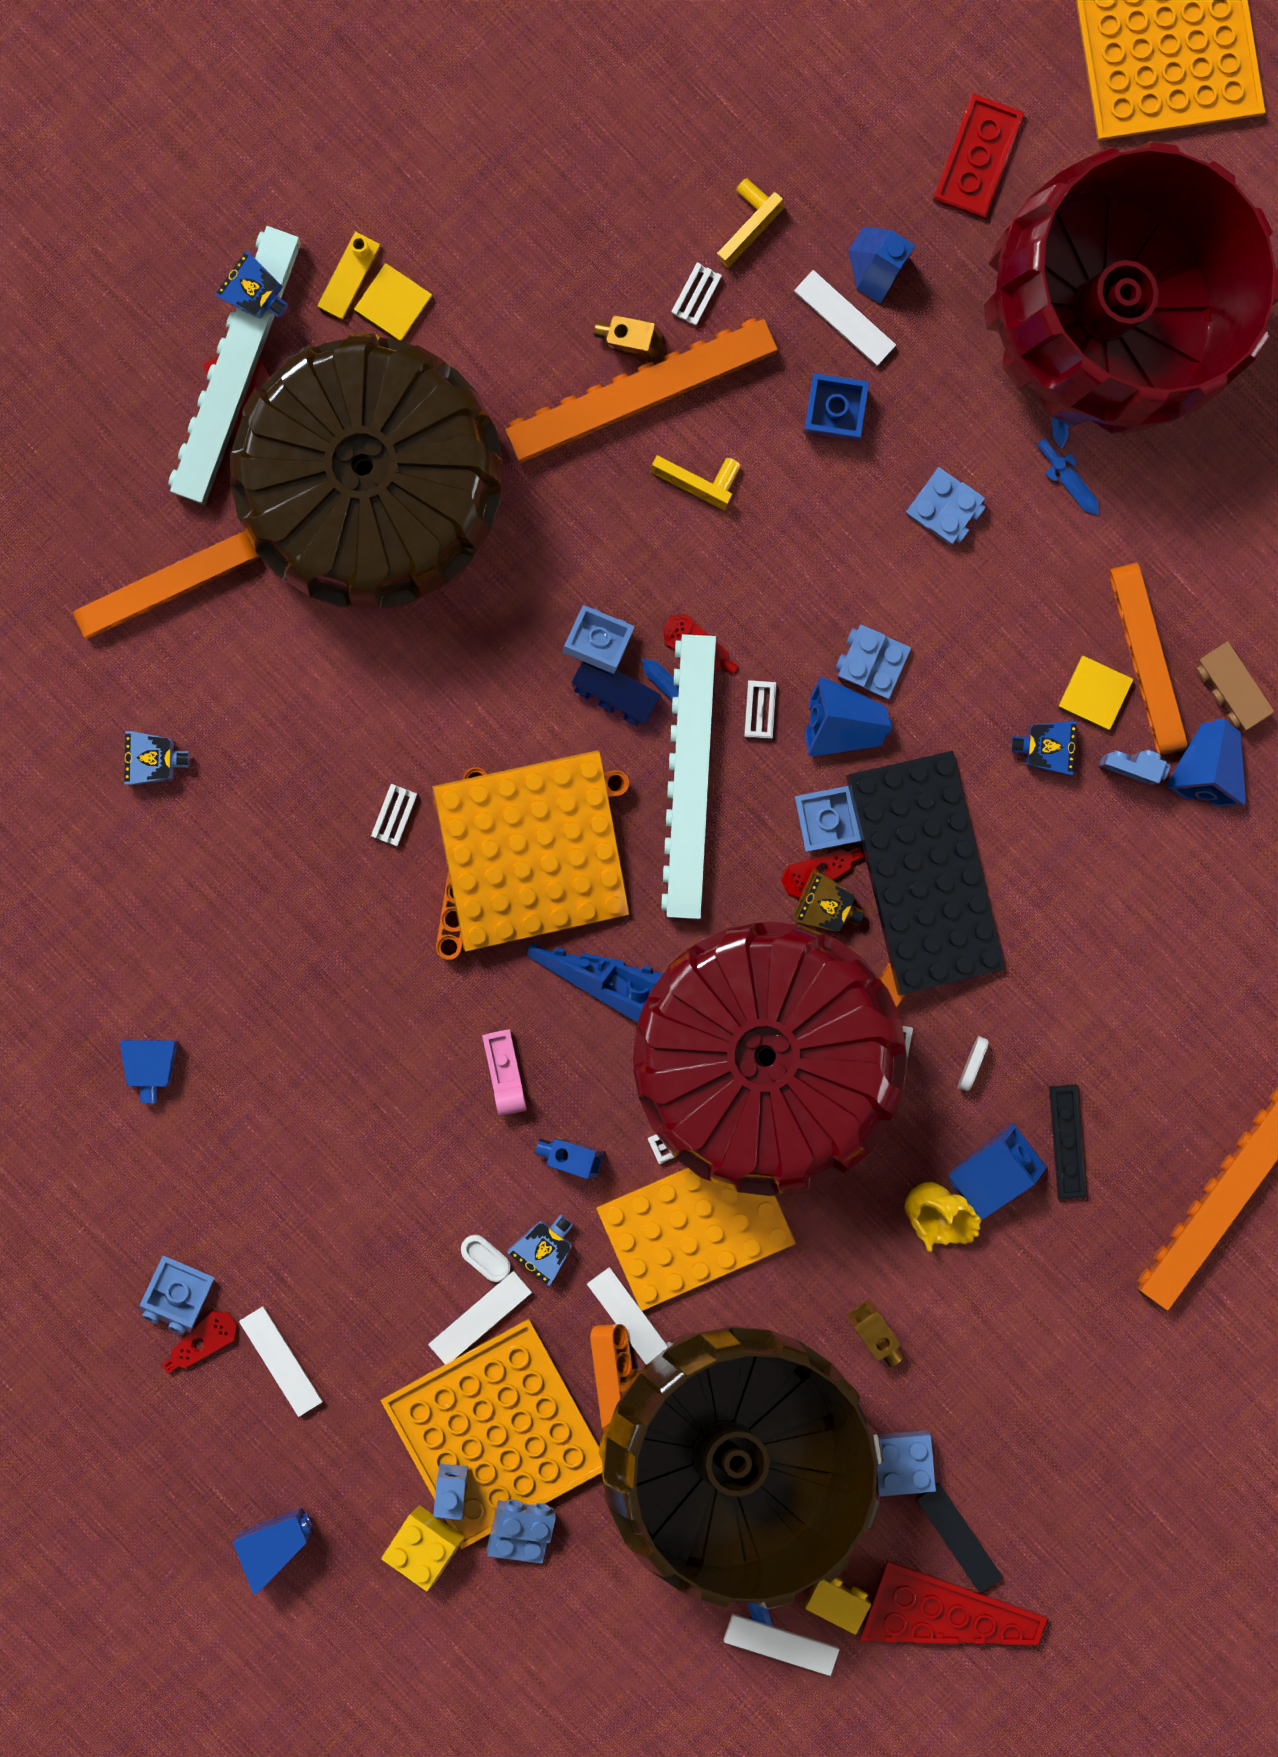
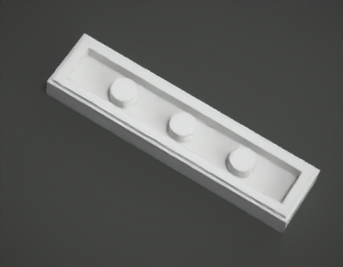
[794,270,896,367]
[587,1266,667,1365]
[428,1270,532,1364]
[239,1306,323,1417]
[724,1613,840,1676]

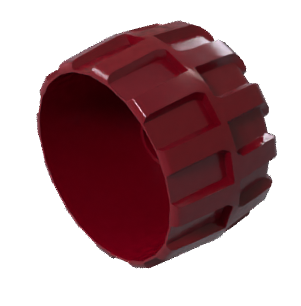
[984,141,1278,434]
[633,921,907,1196]

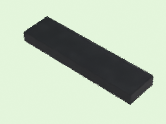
[1048,1084,1087,1199]
[916,1483,1003,1593]

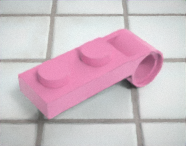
[482,1029,527,1117]

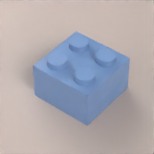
[876,1430,936,1497]

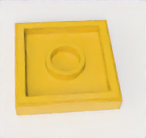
[354,263,432,342]
[1058,655,1133,730]

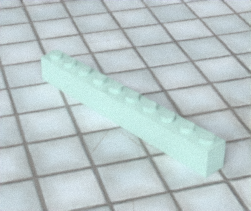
[168,226,302,505]
[661,634,716,919]

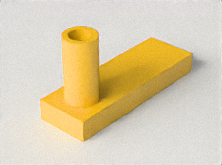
[717,178,785,268]
[317,231,381,321]
[650,455,741,510]

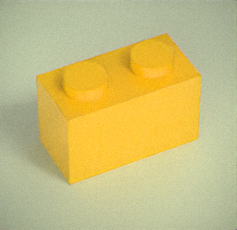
[804,1577,871,1635]

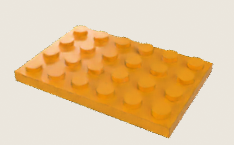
[596,1168,796,1311]

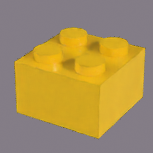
[381,1505,465,1591]

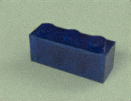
[571,661,661,727]

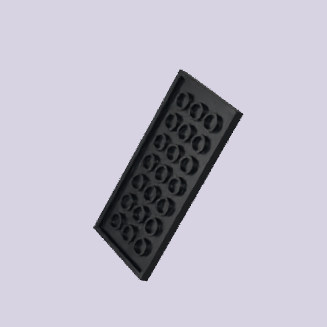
[846,751,1005,995]

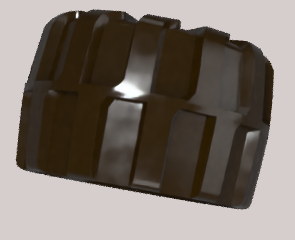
[230,333,503,610]
[599,1326,884,1609]

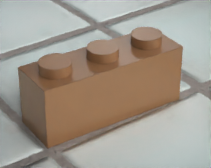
[1195,641,1274,732]

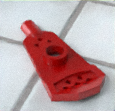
[662,614,738,675]
[781,847,863,898]
[162,1311,238,1374]

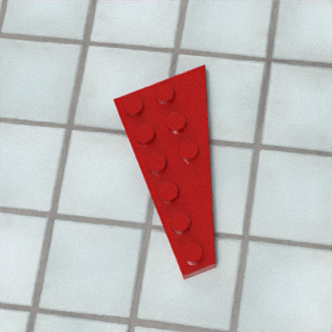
[859,1560,1047,1645]

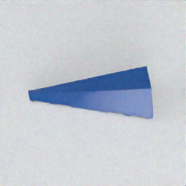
[527,943,663,1022]

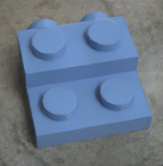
[905,467,985,546]
[562,605,635,674]
[835,624,911,699]
[1098,749,1170,785]
[794,786,861,852]
[139,1256,215,1335]
[486,1499,556,1563]

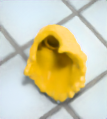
[904,1182,981,1252]

